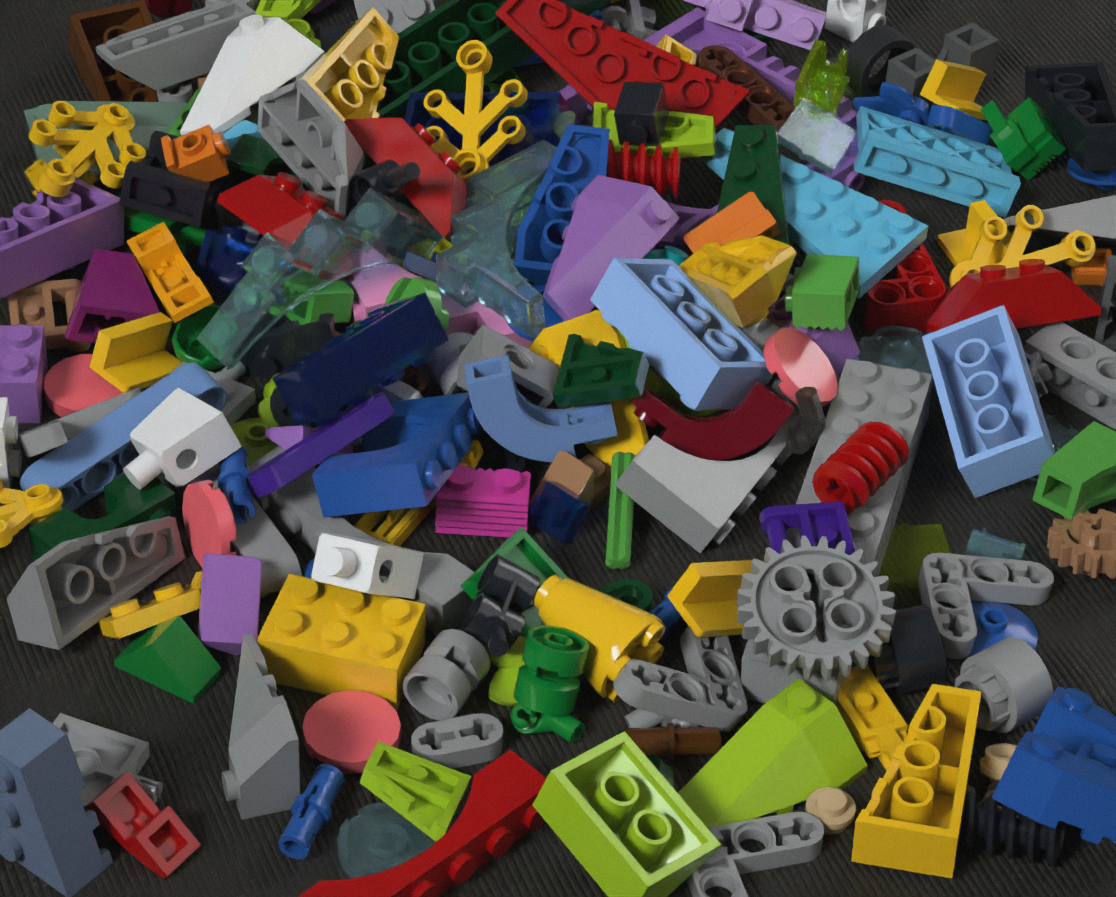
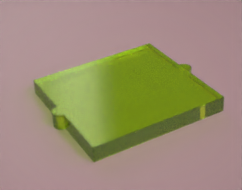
[879,523,951,591]

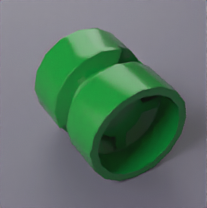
[513,625,589,715]

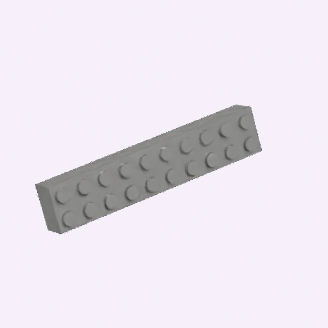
[741,359,933,707]

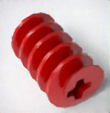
[606,139,682,200]
[812,421,910,516]

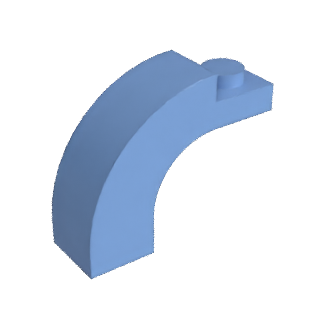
[464,355,618,462]

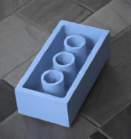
[590,258,774,411]
[922,305,1055,498]

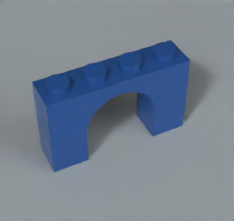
[312,392,483,517]

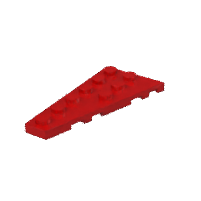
[495,0,751,165]

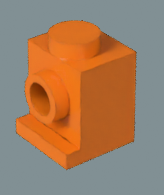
[161,124,231,183]

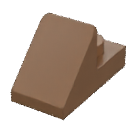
[529,450,612,532]

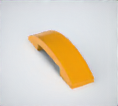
[126,221,214,323]

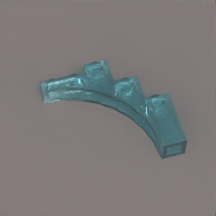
[436,140,557,338]
[196,188,443,368]

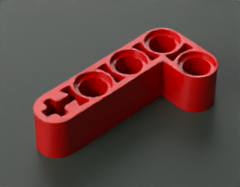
[863,200,946,337]

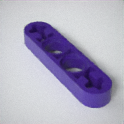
[247,392,395,497]

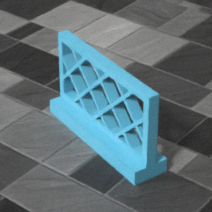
[854,106,1021,218]

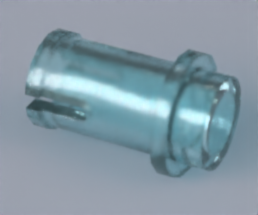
[965,527,1026,560]

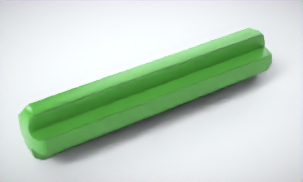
[605,451,636,570]

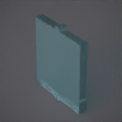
[778,97,858,175]

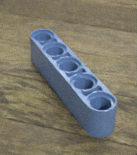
[20,363,227,511]

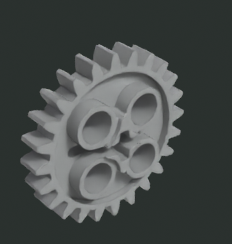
[736,535,896,681]

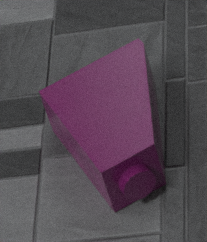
[65,249,159,343]

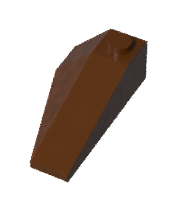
[67,0,157,102]

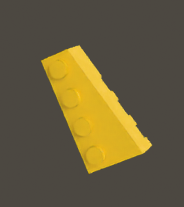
[851,684,981,879]

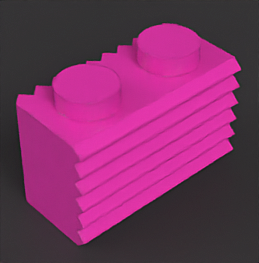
[435,466,531,538]

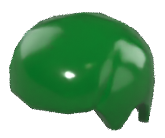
[172,304,240,371]

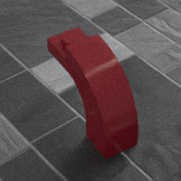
[631,378,794,460]

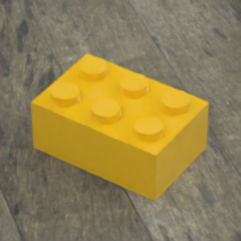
[257,574,426,711]

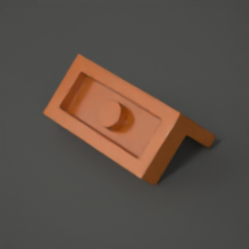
[683,192,780,254]

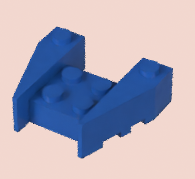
[992,686,1116,845]

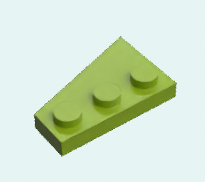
[593,102,715,158]

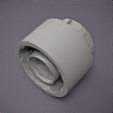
[954,637,1053,733]

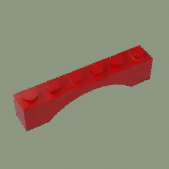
[298,749,546,897]

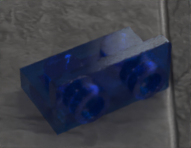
[194,224,295,303]

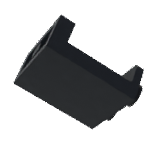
[119,131,227,227]

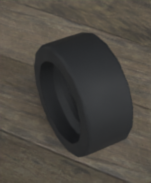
[842,25,915,97]

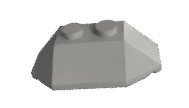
[96,0,256,91]
[257,79,365,220]

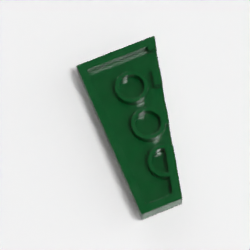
[717,125,793,265]

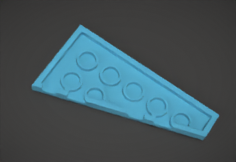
[700,128,928,299]

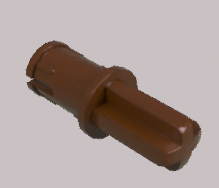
[622,723,721,762]

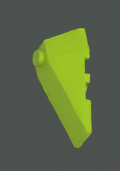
[678,678,867,827]

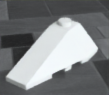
[180,14,325,136]

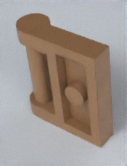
[8,279,92,352]

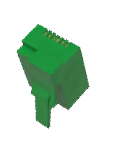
[981,98,1066,181]

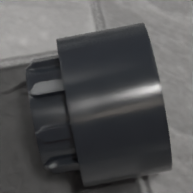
[867,604,947,695]

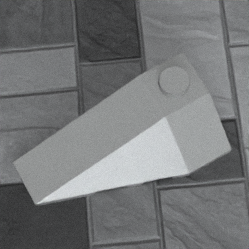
[1003,195,1116,246]

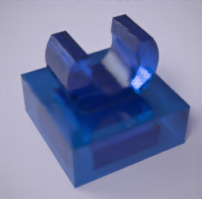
[528,481,591,544]

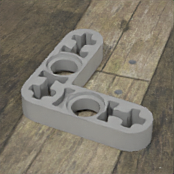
[18,387,141,457]
[918,553,1054,659]
[614,626,748,732]
[686,812,824,897]

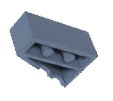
[0,708,113,897]

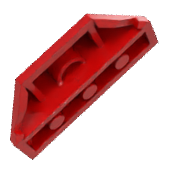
[344,118,467,248]
[217,172,352,279]
[927,259,1101,333]

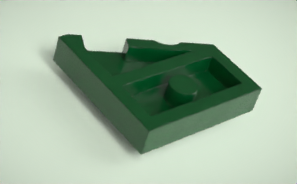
[552,334,649,408]

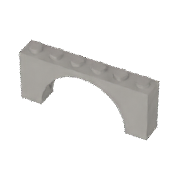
[615,317,840,553]

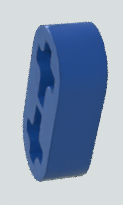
[926,105,993,145]

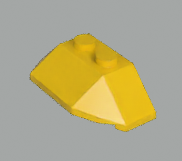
[679,235,796,328]

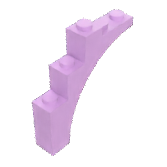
[683,0,826,51]

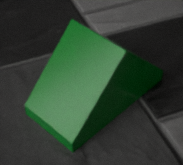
[114,615,222,704]

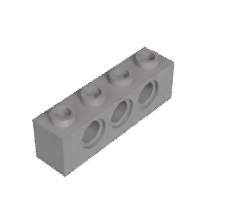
[1024,322,1116,430]

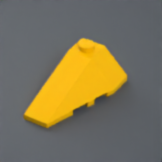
[299,7,399,122]
[527,309,649,467]

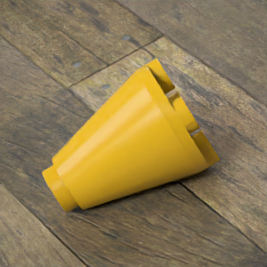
[532,575,665,703]

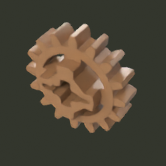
[1047,509,1116,579]

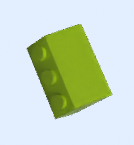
[532,731,721,897]

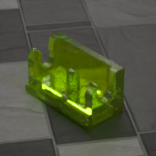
[793,40,850,126]

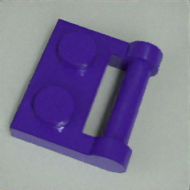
[759,501,855,591]

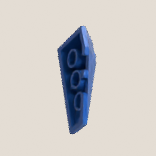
[514,124,610,285]

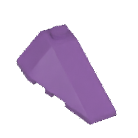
[542,175,679,321]

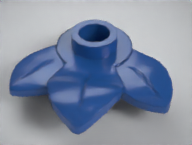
[853,82,929,128]

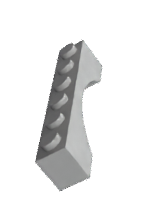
[248,446,474,635]

